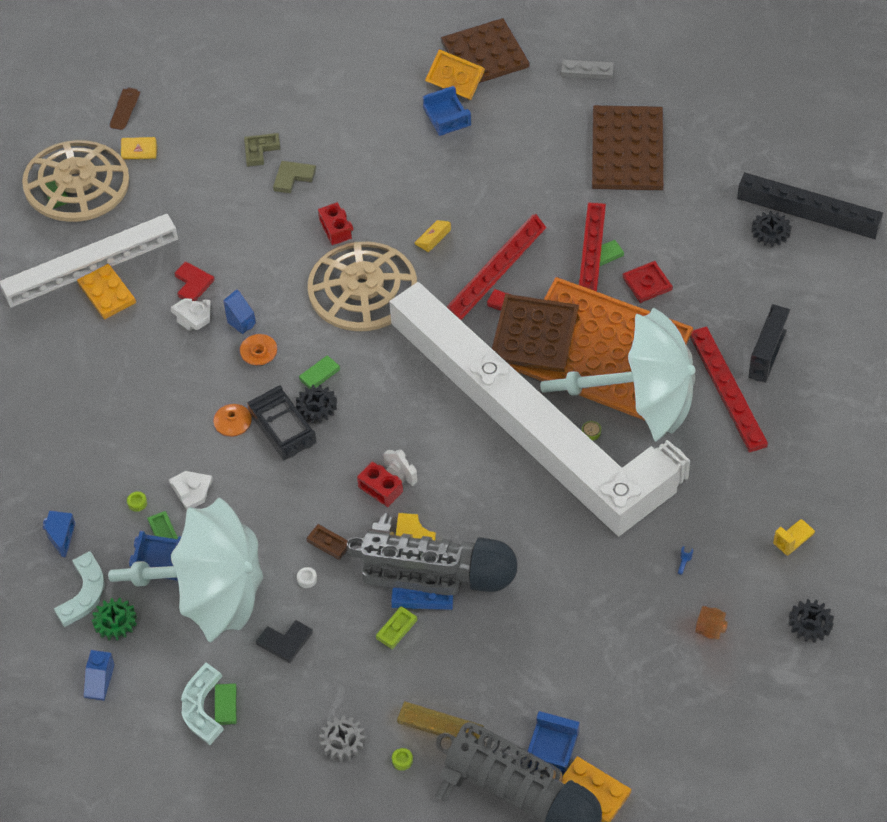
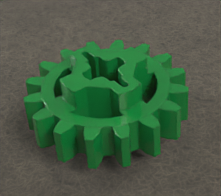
[92,598,137,641]

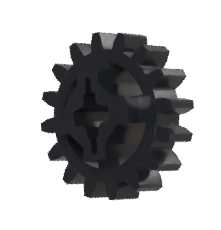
[751,211,792,247]
[296,385,337,423]
[788,599,834,643]

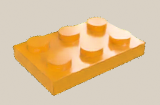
[425,49,485,100]
[77,263,136,320]
[561,756,632,822]

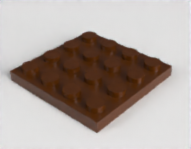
[441,18,530,83]
[492,294,579,372]

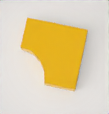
[396,513,436,541]

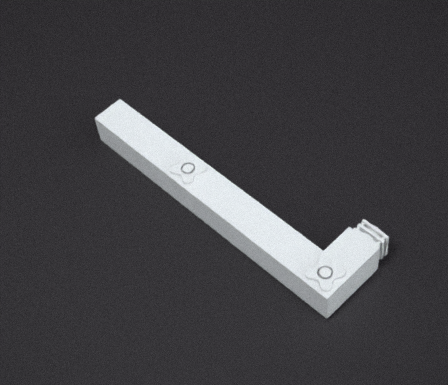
[389,282,690,537]

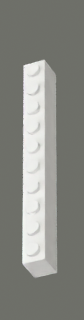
[0,214,178,308]

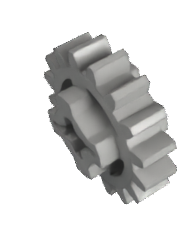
[319,716,366,762]

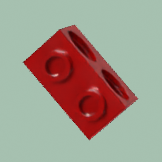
[318,202,353,246]
[357,461,403,507]

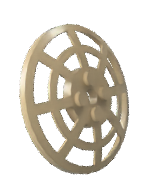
[22,140,129,222]
[308,241,417,331]

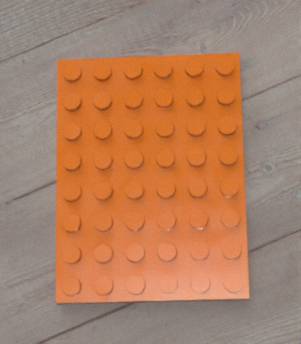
[509,277,693,421]

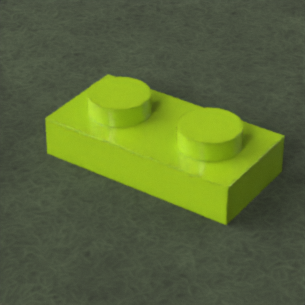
[376,606,417,650]

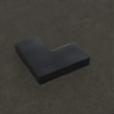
[256,620,313,663]

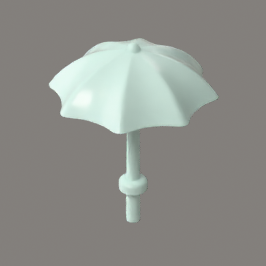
[540,308,696,442]
[108,498,263,642]

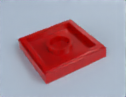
[622,261,673,303]

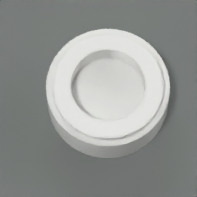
[297,567,317,588]

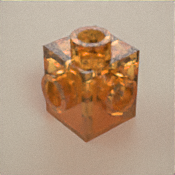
[695,606,728,640]

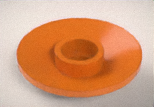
[240,334,277,365]
[213,404,252,437]

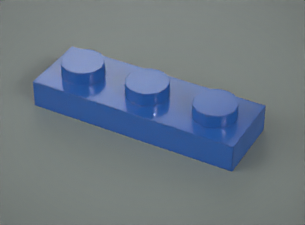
[391,588,453,610]

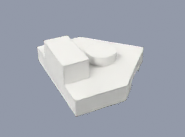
[171,299,210,331]
[383,450,417,486]
[169,471,213,510]

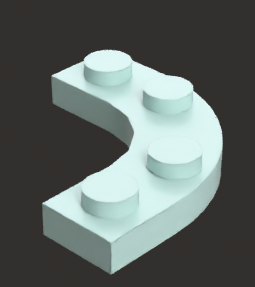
[54,551,105,627]
[181,663,224,745]

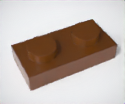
[306,524,348,560]

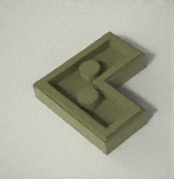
[244,133,280,167]
[273,161,316,193]

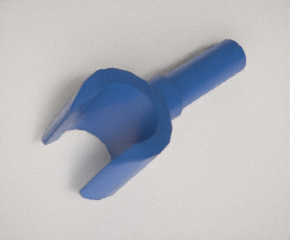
[678,546,693,575]

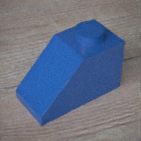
[223,289,256,334]
[43,511,76,557]
[84,650,115,701]

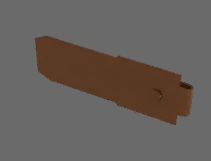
[110,87,141,130]

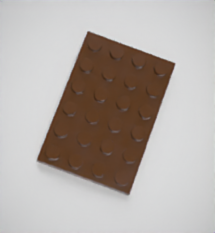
[592,105,664,191]

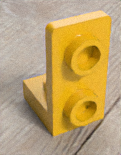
[773,519,815,556]

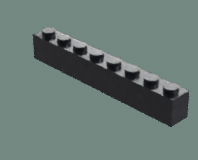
[737,172,883,239]

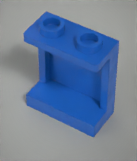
[423,86,471,136]
[129,531,182,581]
[524,711,580,775]

